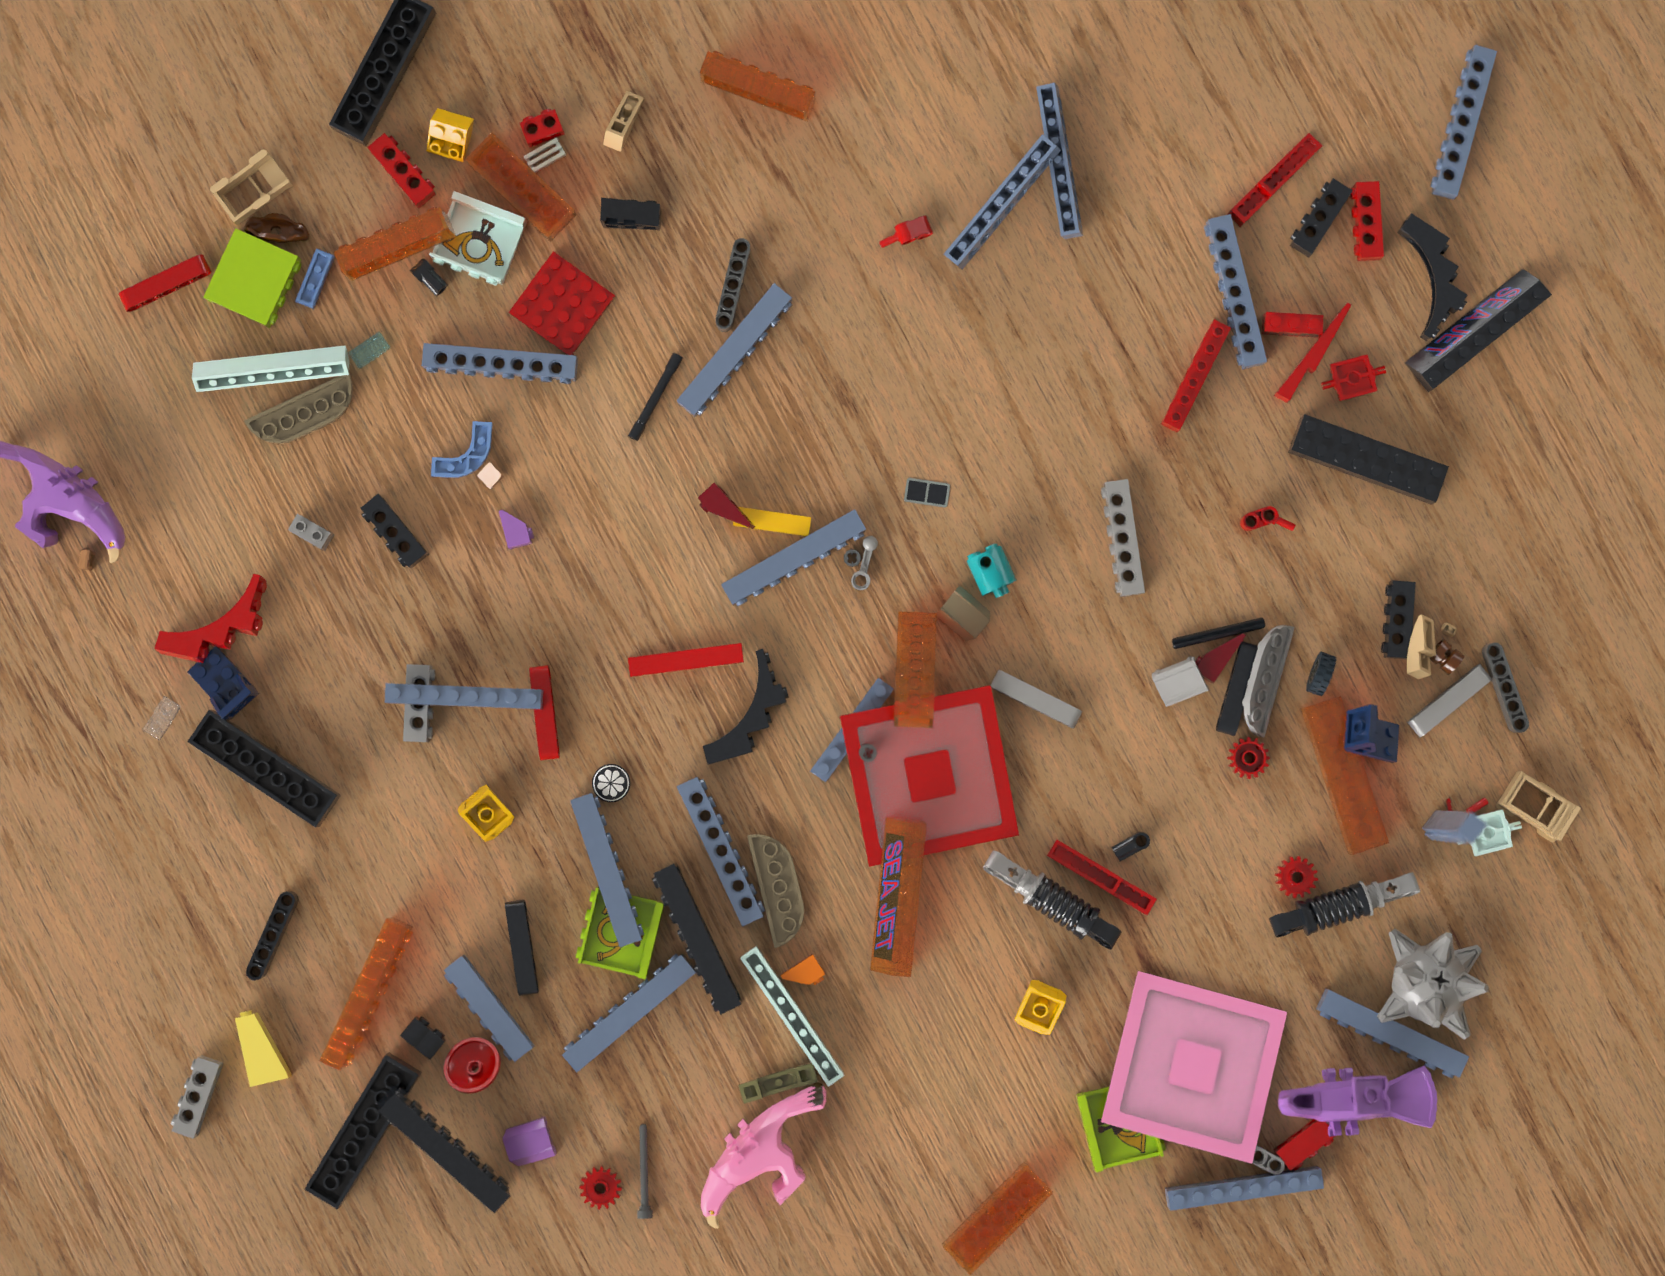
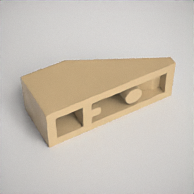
[603,91,644,152]

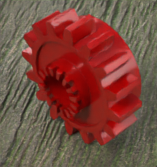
[1227,737,1270,779]
[1275,856,1318,898]
[579,1166,622,1210]

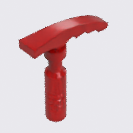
[1446,797,1489,814]

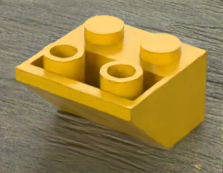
[426,108,474,162]

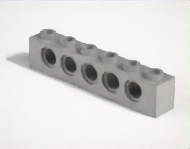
[1101,479,1145,597]

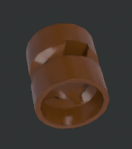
[1430,639,1465,675]

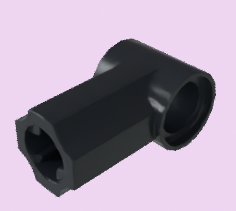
[409,258,448,297]
[1112,832,1150,862]

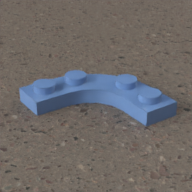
[431,421,493,478]

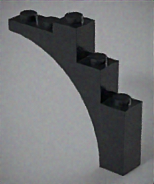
[1397,213,1467,341]
[703,649,789,765]

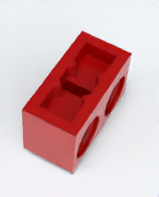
[520,109,565,148]

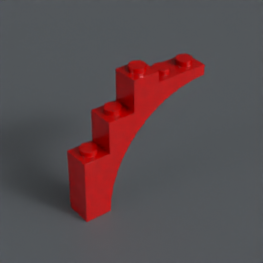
[154,574,267,663]

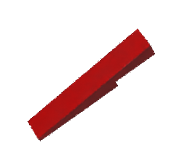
[1227,133,1322,228]
[1274,302,1352,403]
[628,643,744,677]
[1047,840,1157,916]

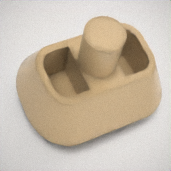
[1441,623,1456,637]

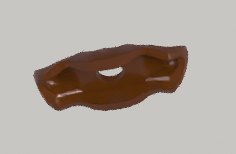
[244,213,309,243]

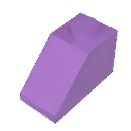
[499,510,534,549]

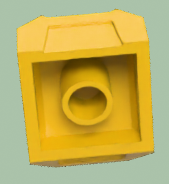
[457,784,514,842]
[1014,980,1067,1035]

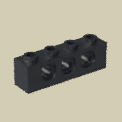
[1290,178,1353,258]
[361,494,429,569]
[1381,580,1416,660]

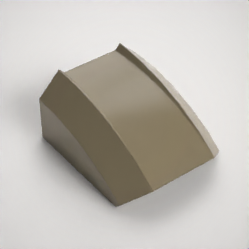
[935,585,990,641]

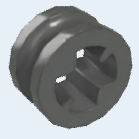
[844,549,861,567]
[859,743,877,762]

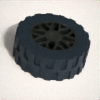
[1306,652,1336,696]

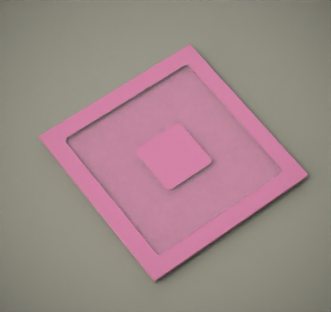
[1101,971,1287,1164]

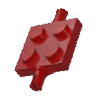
[1321,354,1386,402]

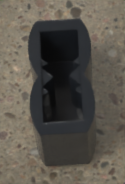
[400,1016,446,1060]

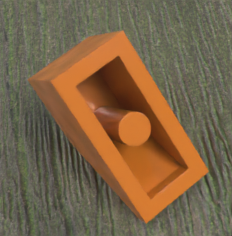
[780,954,825,985]

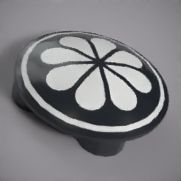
[592,764,631,802]

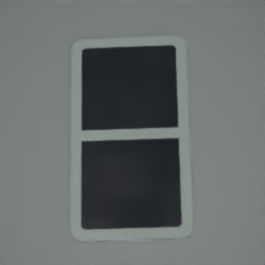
[904,478,950,507]

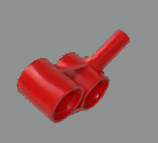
[879,215,933,248]
[1240,506,1296,531]

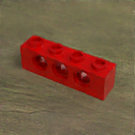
[367,133,436,209]
[1350,181,1384,261]

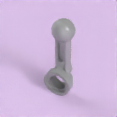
[851,536,878,590]

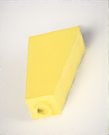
[235,1010,292,1087]

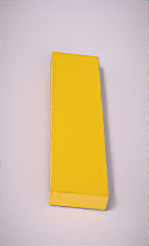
[733,507,811,536]

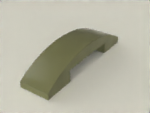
[738,1063,818,1104]

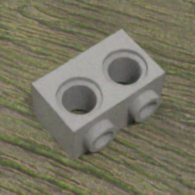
[288,513,334,551]

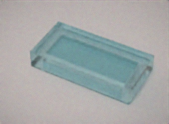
[348,331,391,369]

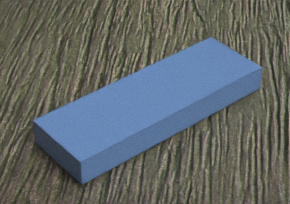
[295,249,335,309]

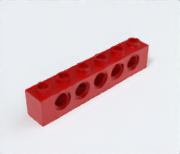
[1161,319,1231,433]

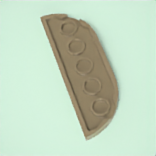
[244,374,353,444]
[747,834,804,948]

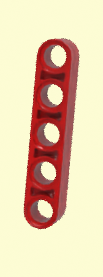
[118,254,211,312]
[529,665,560,761]

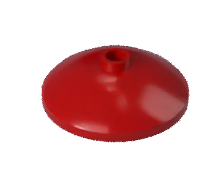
[444,1037,501,1094]

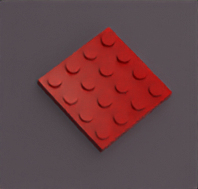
[508,251,616,355]

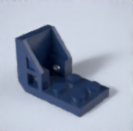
[187,647,259,720]
[1344,704,1399,763]

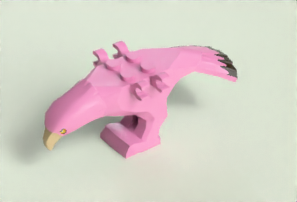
[701,1082,826,1228]

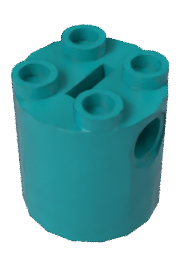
[967,543,1017,598]

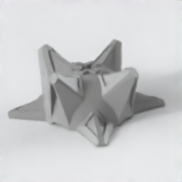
[1377,929,1489,1039]

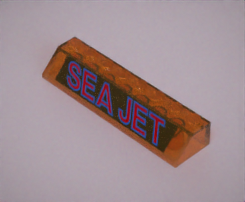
[870,817,927,977]

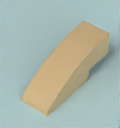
[1407,615,1436,679]

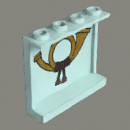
[429,191,527,286]

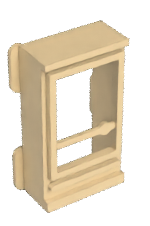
[210,149,293,226]
[1496,771,1581,842]

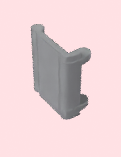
[1152,656,1209,707]

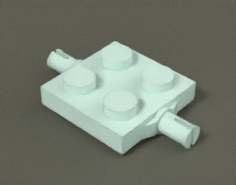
[1457,809,1522,856]

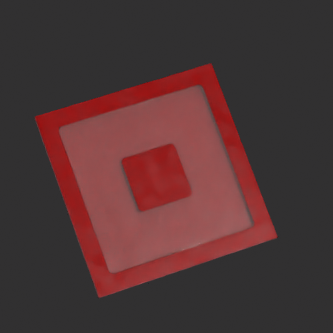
[840,685,1019,867]

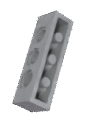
[403,664,435,742]
[171,1055,224,1139]

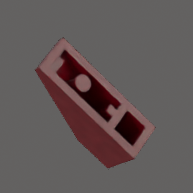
[698,483,756,529]
[1195,633,1246,684]

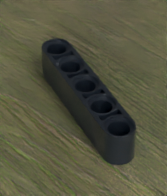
[1216,641,1258,736]
[246,891,299,981]
[505,899,539,996]

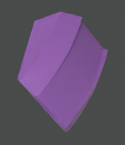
[503,1117,557,1166]

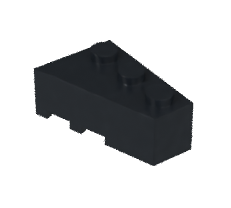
[600,197,661,230]

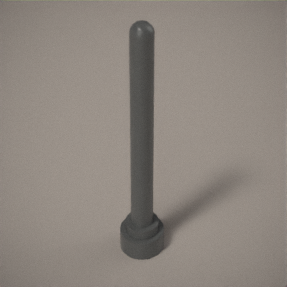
[637,1124,653,1219]

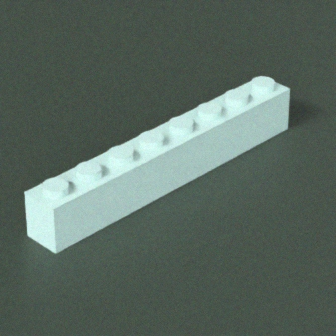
[192,345,349,392]
[740,946,844,1087]

